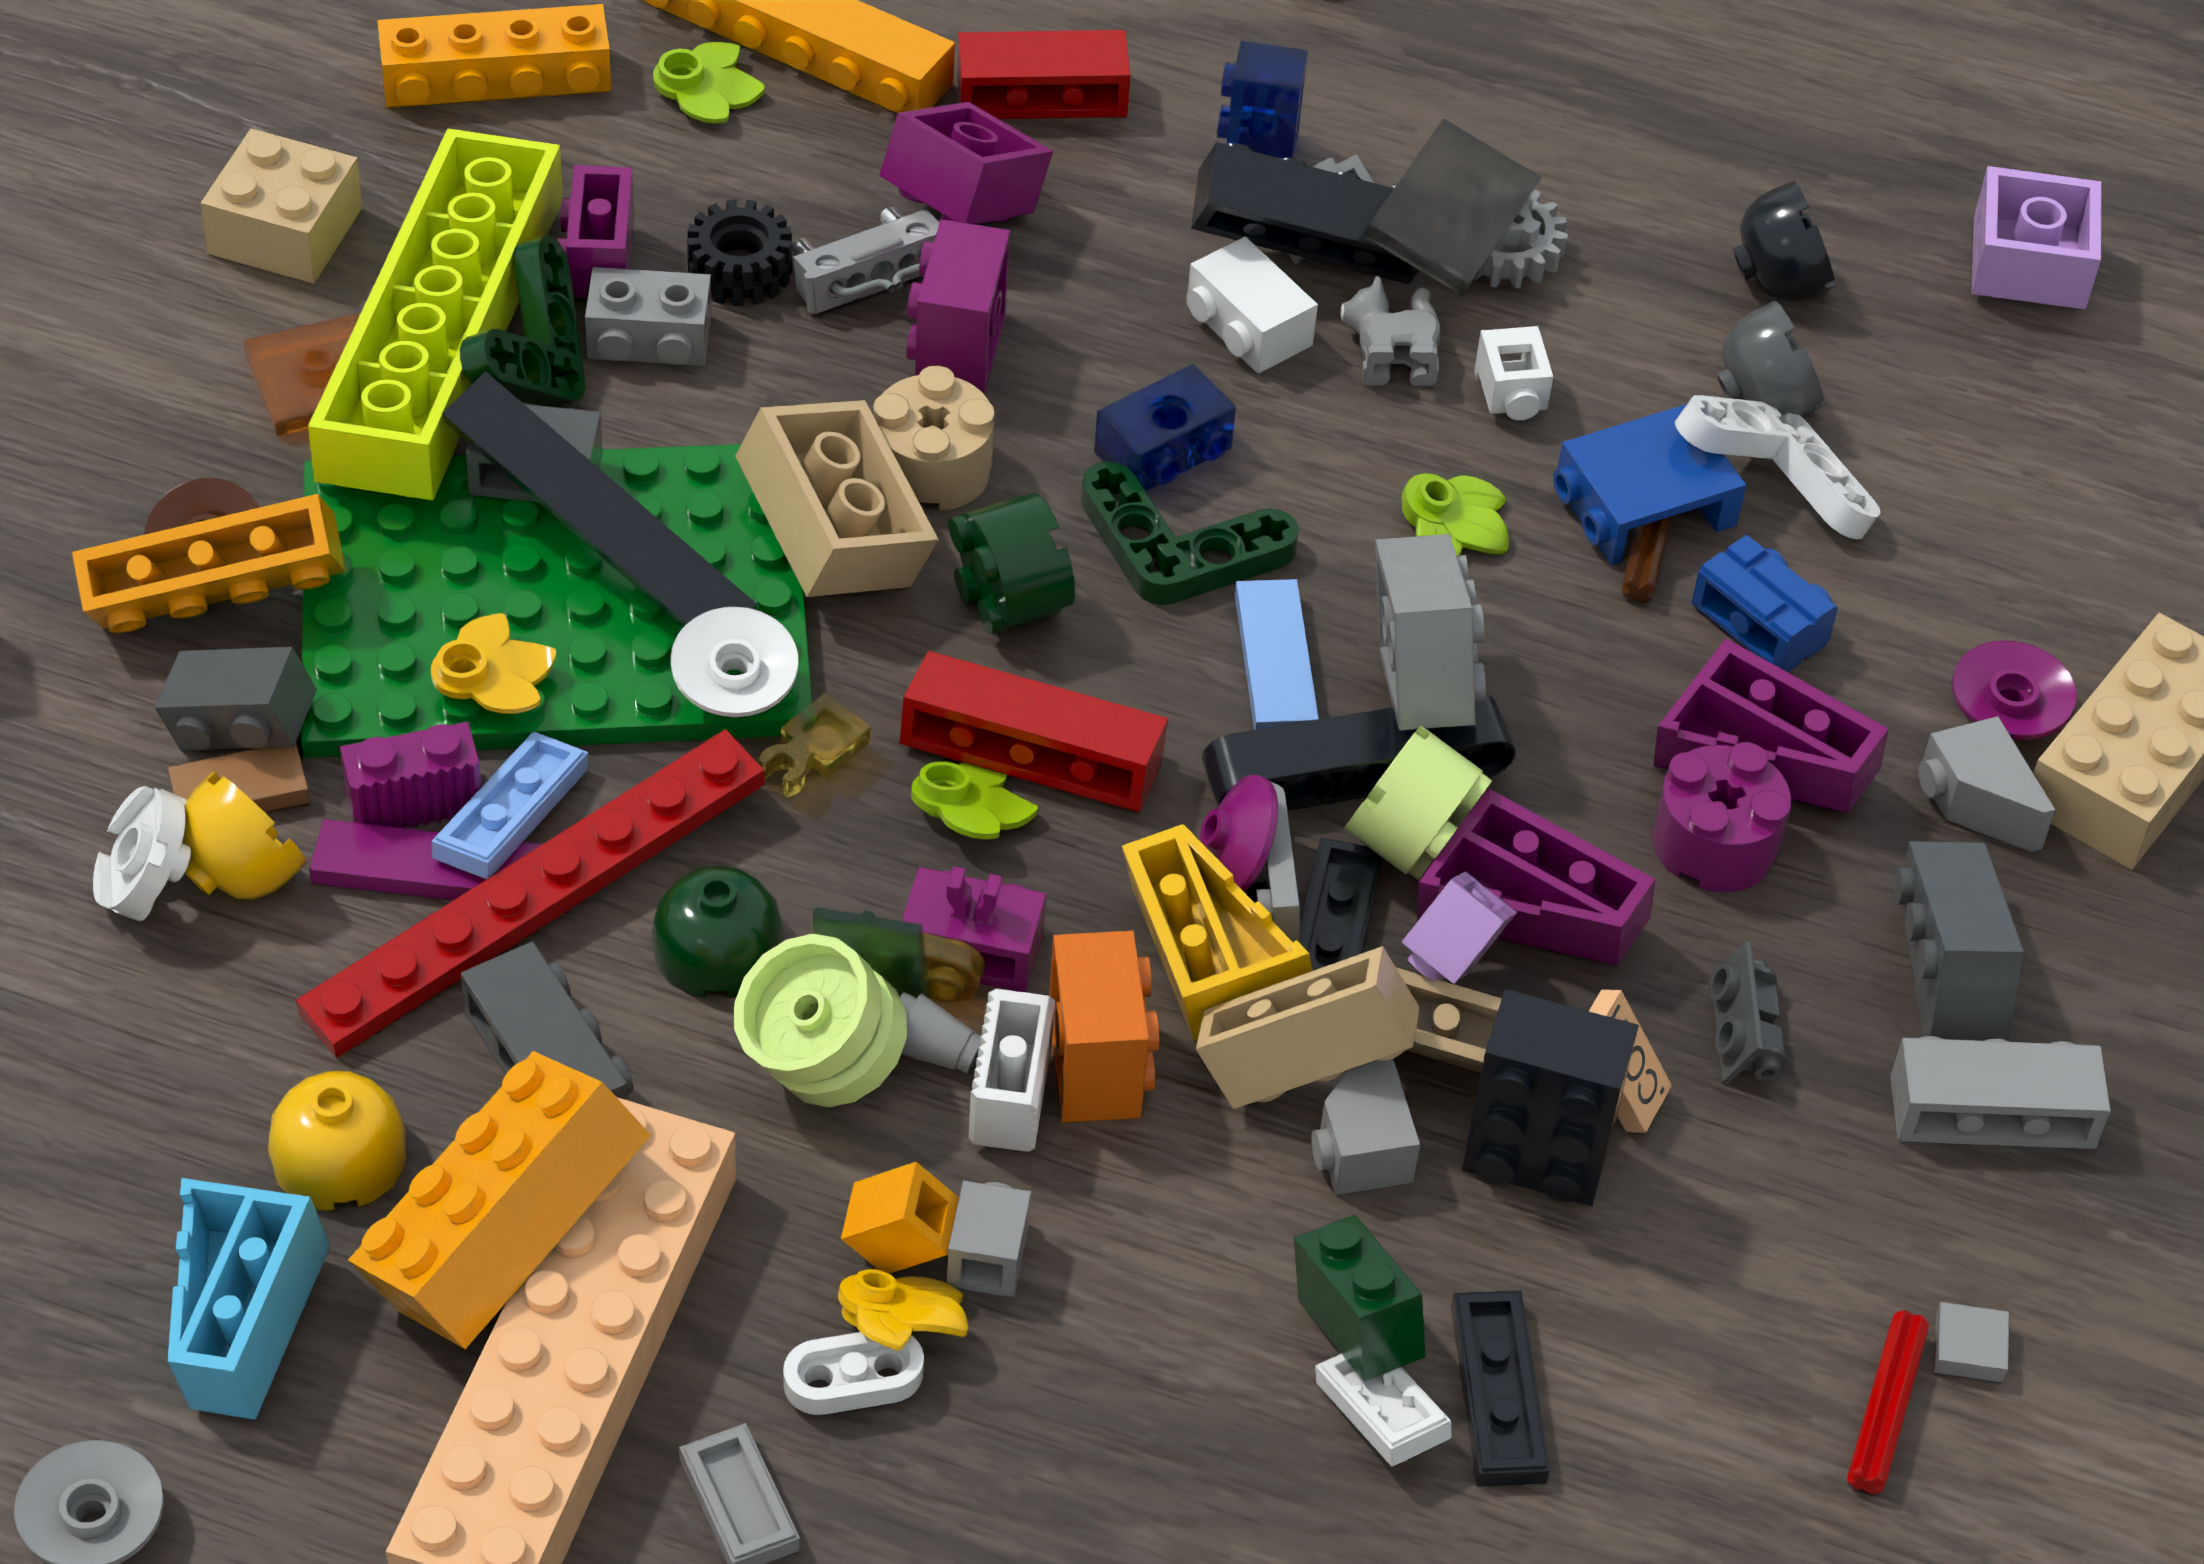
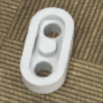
[783,1332,924,1415]

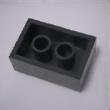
[1462,989,1639,1207]

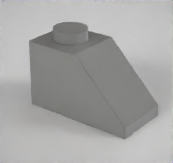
[1918,716,2055,852]
[1311,1059,1420,1195]

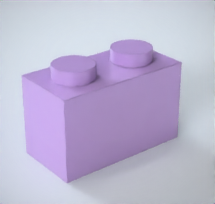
[1401,872,1517,984]

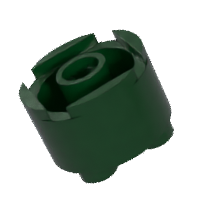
[948,493,1075,635]

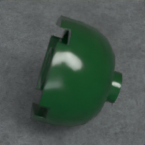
[652,866,784,998]

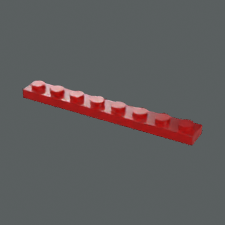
[296,729,765,1058]

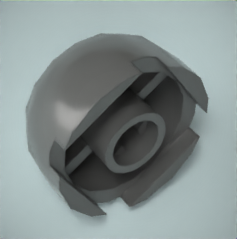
[1716,301,1824,417]

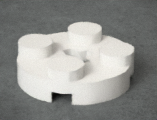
[93,786,191,922]

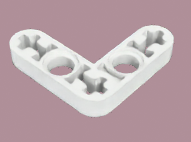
[1675,395,1881,540]

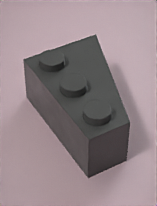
[1893,841,2024,1041]

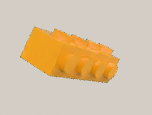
[378,4,611,108]
[72,494,346,633]

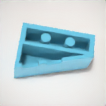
[168,1178,330,1420]

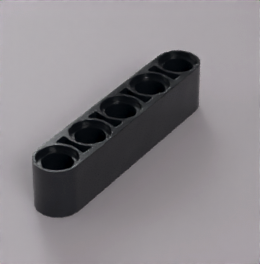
[1201,695,1516,811]

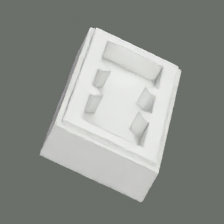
[1315,1354,1452,1467]

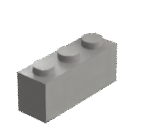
[1890,1036,2111,1149]

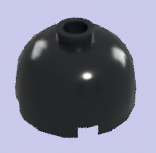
[1733,181,1835,301]

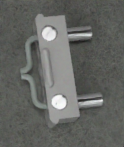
[792,207,940,314]

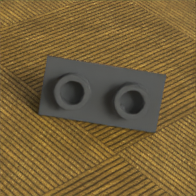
[1709,941,1787,1084]

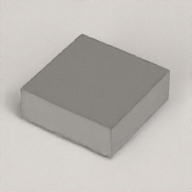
[1934,1302,2009,1383]

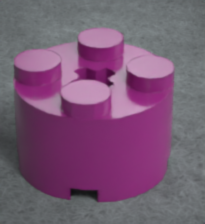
[1652,742,1791,892]

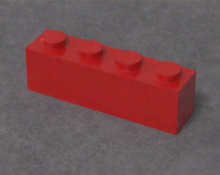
[899,651,1168,812]

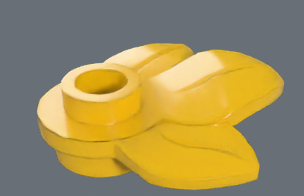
[431,613,557,714]
[838,1269,968,1351]

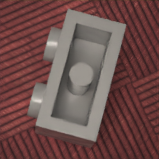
[585,267,712,366]

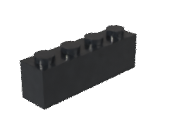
[1191,142,1435,285]

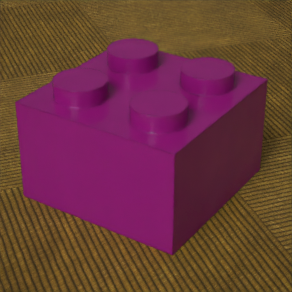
[879,102,1054,225]
[906,219,1010,395]

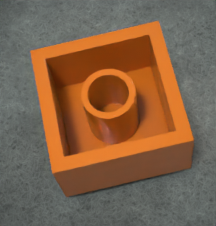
[1049,930,1159,1123]

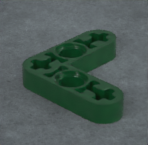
[460,235,585,407]
[1081,461,1299,605]

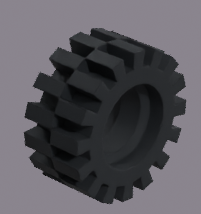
[687,199,792,306]

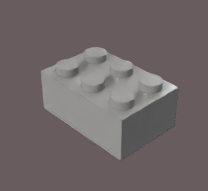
[1375,534,1486,730]

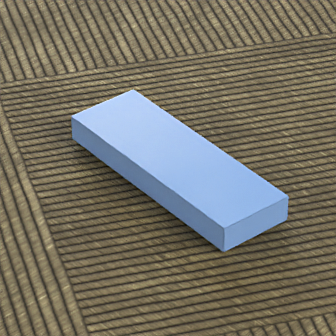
[1235,579,1319,730]
[431,732,589,879]

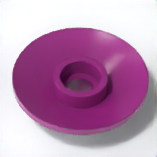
[1952,640,2077,740]
[1200,774,1278,892]

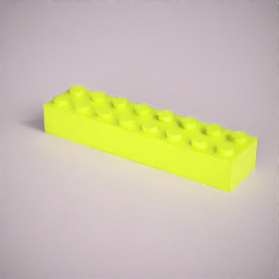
[308,129,563,500]

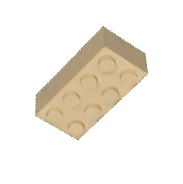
[2033,612,2204,870]

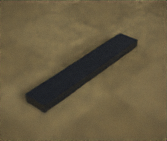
[442,371,758,628]

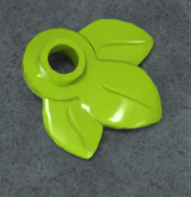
[653,42,765,124]
[1402,473,1509,556]
[911,762,1038,840]

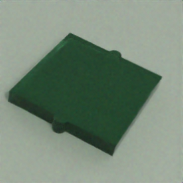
[812,907,931,999]

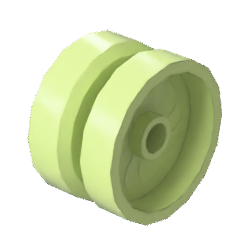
[734,934,907,1107]

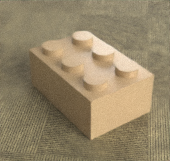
[735,400,939,597]

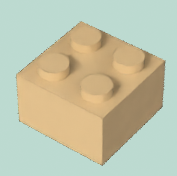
[200,128,363,284]

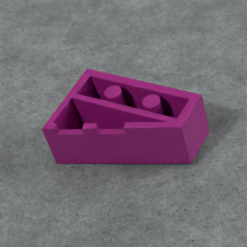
[1653,638,1889,813]
[1417,788,1656,965]

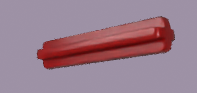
[1847,1310,1929,1495]

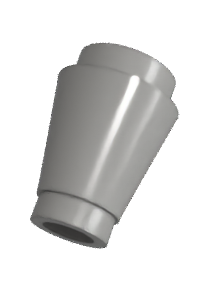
[900,992,981,1074]

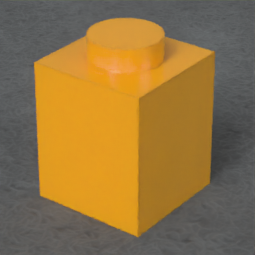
[841,1162,959,1274]

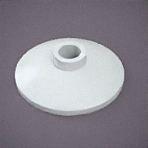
[671,607,798,717]

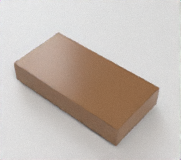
[168,742,310,812]

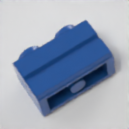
[1691,534,1838,672]

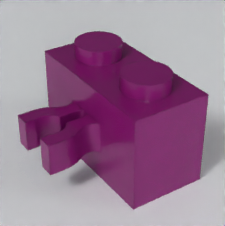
[898,866,1046,993]

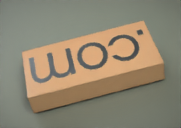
[1589,990,1672,1133]

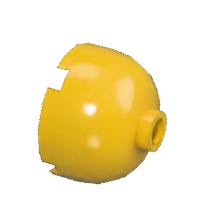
[182,771,307,900]
[268,1071,406,1210]

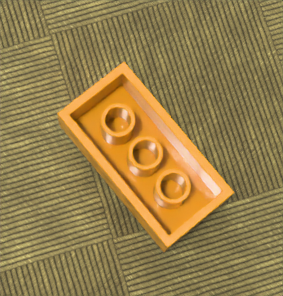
[348,1051,651,1349]

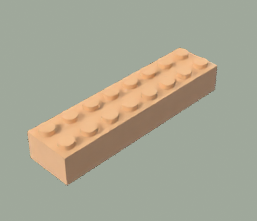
[386,1098,736,1564]

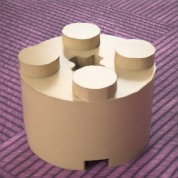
[873,366,995,511]

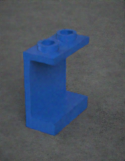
[1553,404,1746,566]

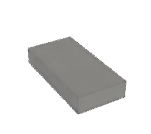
[679,1423,800,1564]

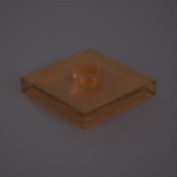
[243,313,360,436]

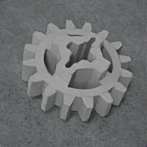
[1442,182,1568,288]

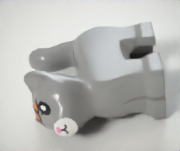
[1340,276,1440,386]

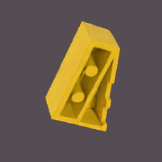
[1122,824,1313,1041]

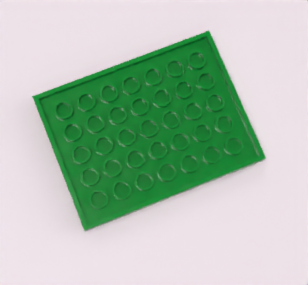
[301,444,813,758]

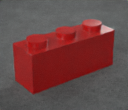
[957,30,1131,119]

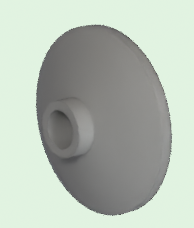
[14,1440,164,1564]

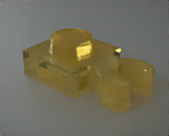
[758,693,871,797]

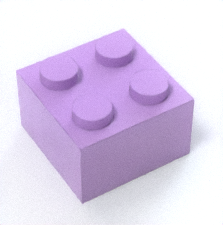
[1971,166,2101,310]

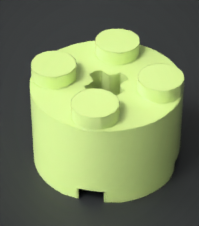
[1344,725,1492,880]

